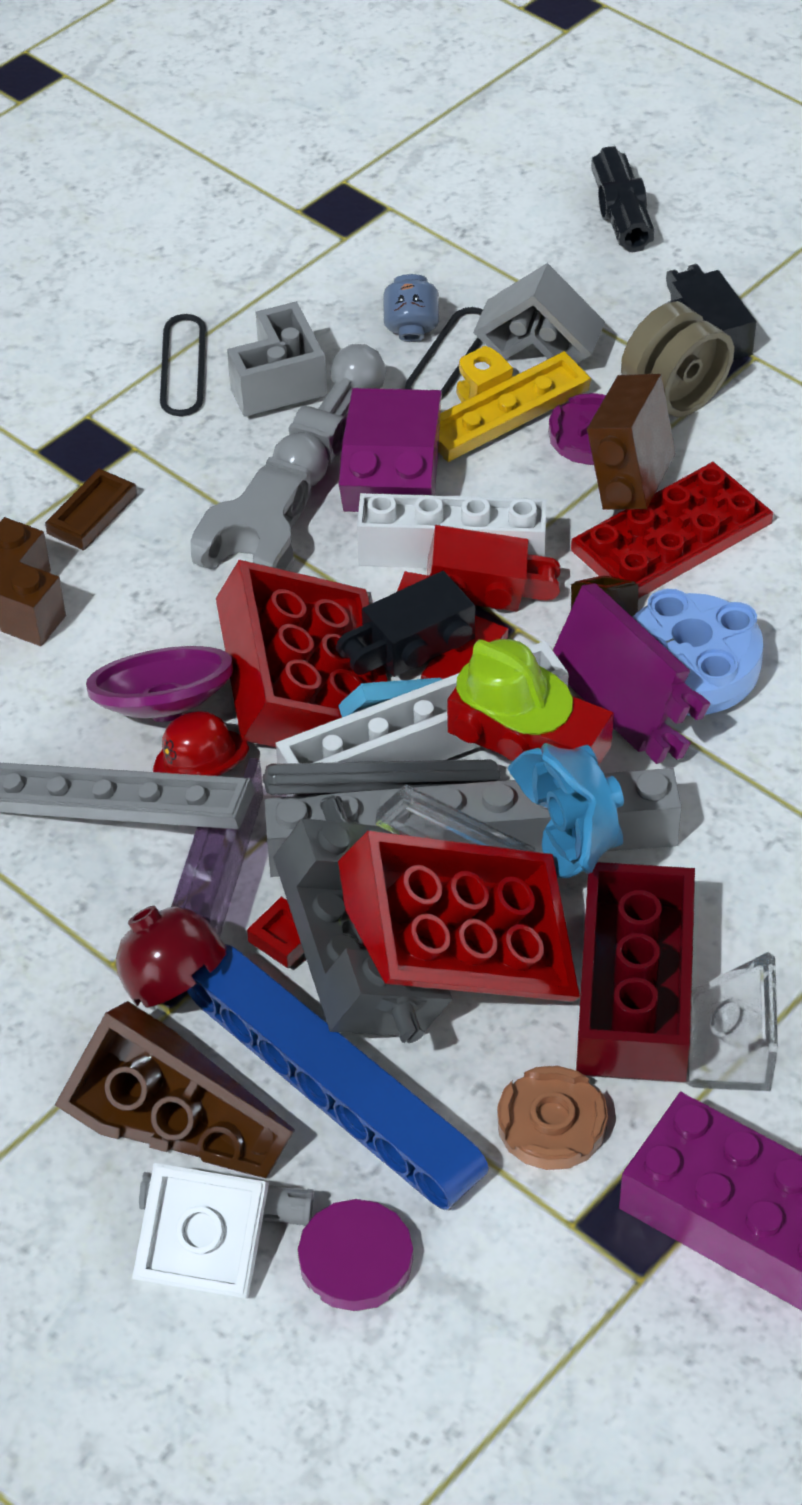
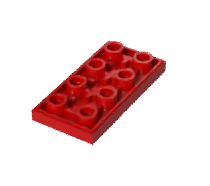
[571,462,773,599]

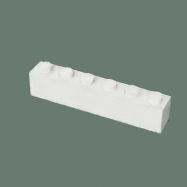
[276,641,569,797]

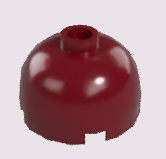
[116,905,226,1008]

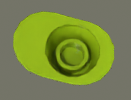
[456,639,573,735]

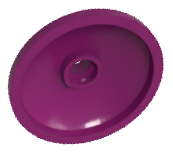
[86,646,233,722]

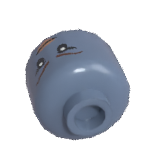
[383,274,439,342]

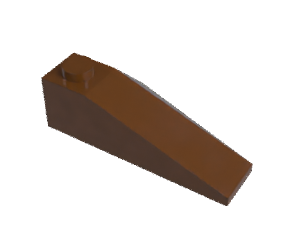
[55,1001,295,1179]

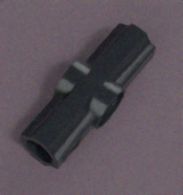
[591,146,655,252]

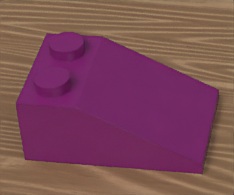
[339,388,442,512]

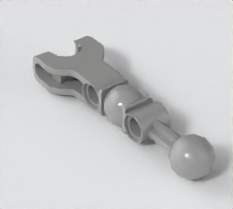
[191,344,386,571]

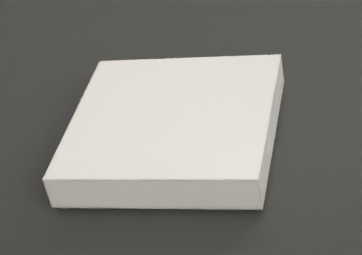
[132,1163,269,1299]

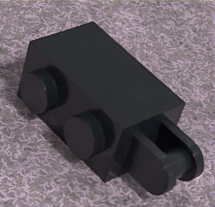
[666,264,756,360]
[336,570,475,677]

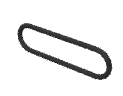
[405,307,483,397]
[160,314,206,416]

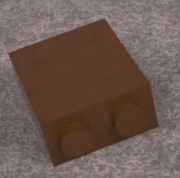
[587,374,675,510]

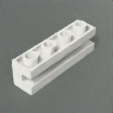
[357,493,547,568]

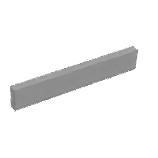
[0,762,255,829]

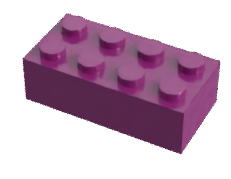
[619,1091,802,1311]

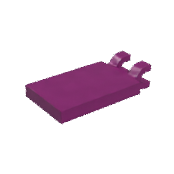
[552,584,711,764]

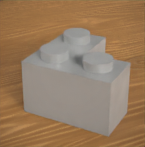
[473,263,605,363]
[227,301,327,417]

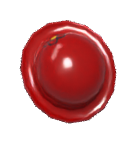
[153,711,250,776]

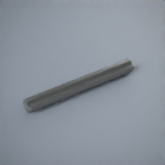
[263,759,500,795]

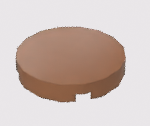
[497,1066,608,1170]

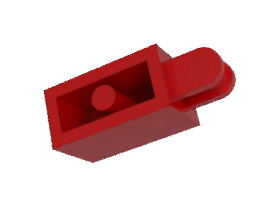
[426,525,561,612]

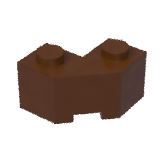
[0,517,66,647]

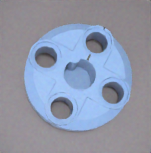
[633,589,763,716]

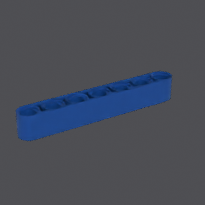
[187,944,489,1210]

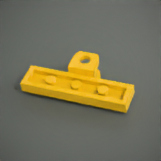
[438,346,591,462]

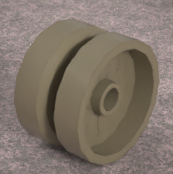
[621,301,734,418]

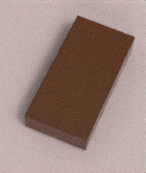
[45,468,137,551]

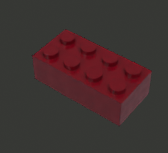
[576,862,695,1082]

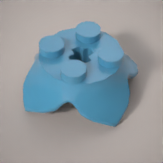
[507,743,624,878]

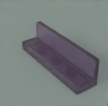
[171,758,264,937]

